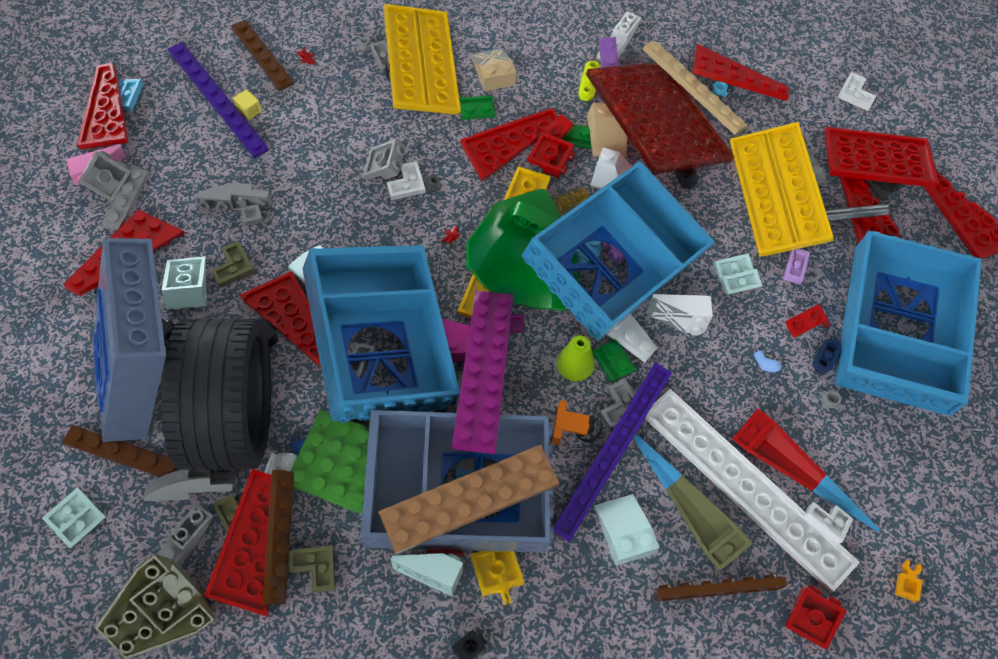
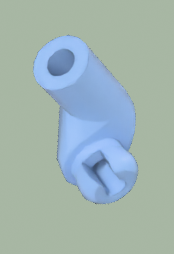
[754,350,781,373]

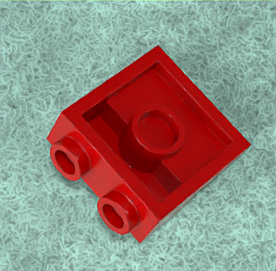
[527,132,575,179]
[784,585,847,650]

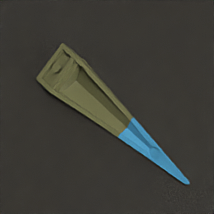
[633,434,753,571]

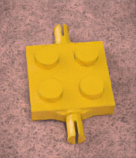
[470,551,524,605]

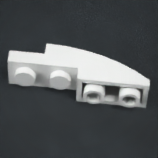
[597,12,641,59]

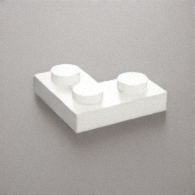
[837,72,876,111]
[387,161,426,200]
[803,502,853,545]

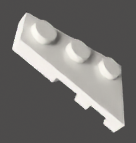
[607,315,658,363]

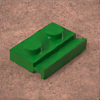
[459,95,495,120]
[562,124,591,150]
[592,339,637,384]

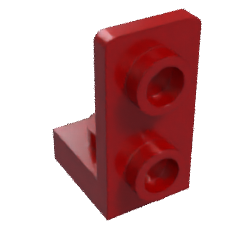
[785,304,832,338]

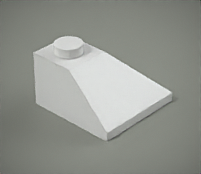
[591,147,632,189]

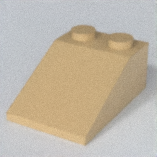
[587,102,628,158]

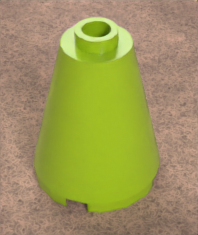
[556,335,595,382]

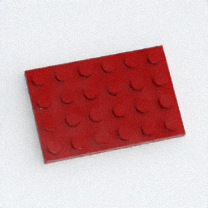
[824,127,939,188]

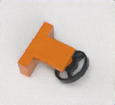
[551,400,603,445]

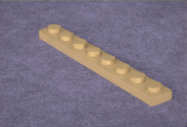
[643,41,747,135]

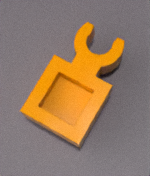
[895,560,923,602]

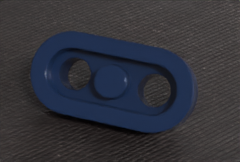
[812,339,842,373]

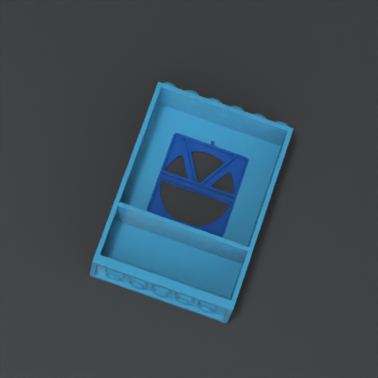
[522,161,715,341]
[834,231,982,416]
[302,245,460,423]

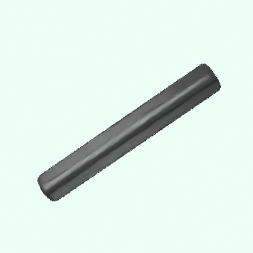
[825,204,890,220]

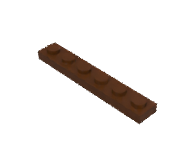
[231,19,294,92]
[62,425,179,477]
[262,469,294,604]
[654,574,787,602]

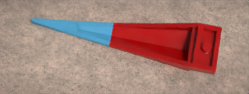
[732,408,880,531]

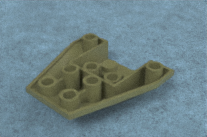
[95,553,215,659]

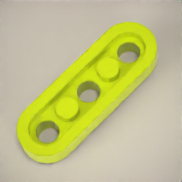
[578,61,601,101]

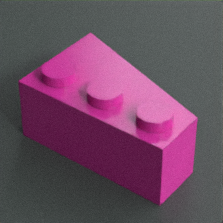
[442,318,470,362]

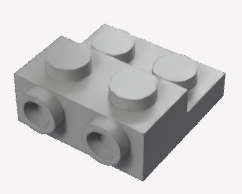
[363,139,406,179]
[77,150,131,202]

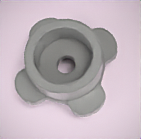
[355,36,373,52]
[821,390,842,410]

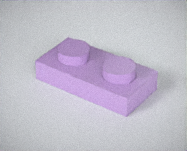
[783,249,810,285]

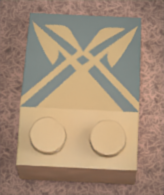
[471,48,516,91]

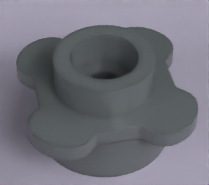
[423,174,442,192]

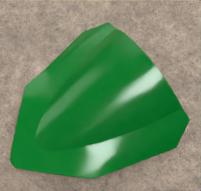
[466,189,579,311]

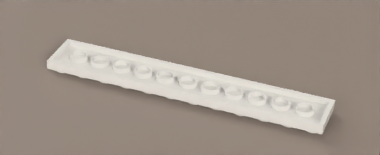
[645,389,860,593]

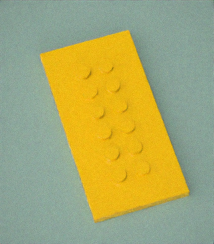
[383,4,461,114]
[729,122,834,257]

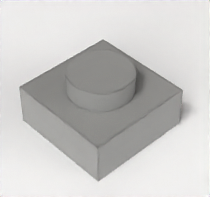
[240,204,263,226]

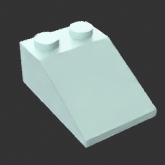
[162,257,207,310]
[594,494,659,566]
[391,554,463,596]

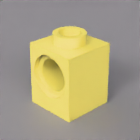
[233,89,262,120]

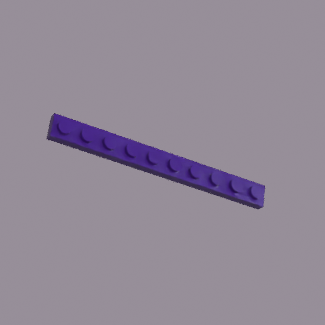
[168,42,269,159]
[553,362,672,542]

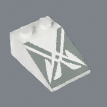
[647,294,713,335]

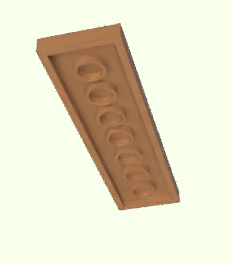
[379,445,559,555]

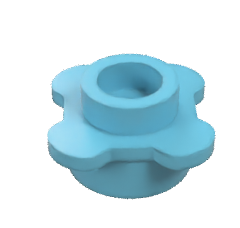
[712,81,728,97]

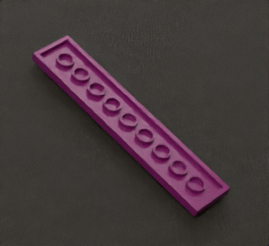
[452,290,513,454]

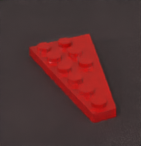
[692,44,789,101]
[77,63,128,150]
[460,108,558,182]
[924,171,998,259]
[839,177,903,244]
[63,209,184,296]
[239,271,321,368]
[203,469,271,617]

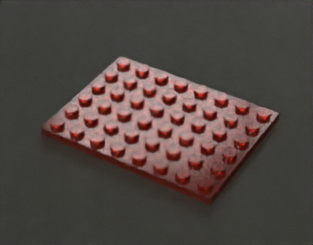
[586,63,734,175]

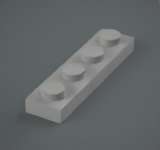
[102,167,150,230]

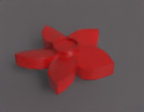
[297,47,314,64]
[441,225,460,244]

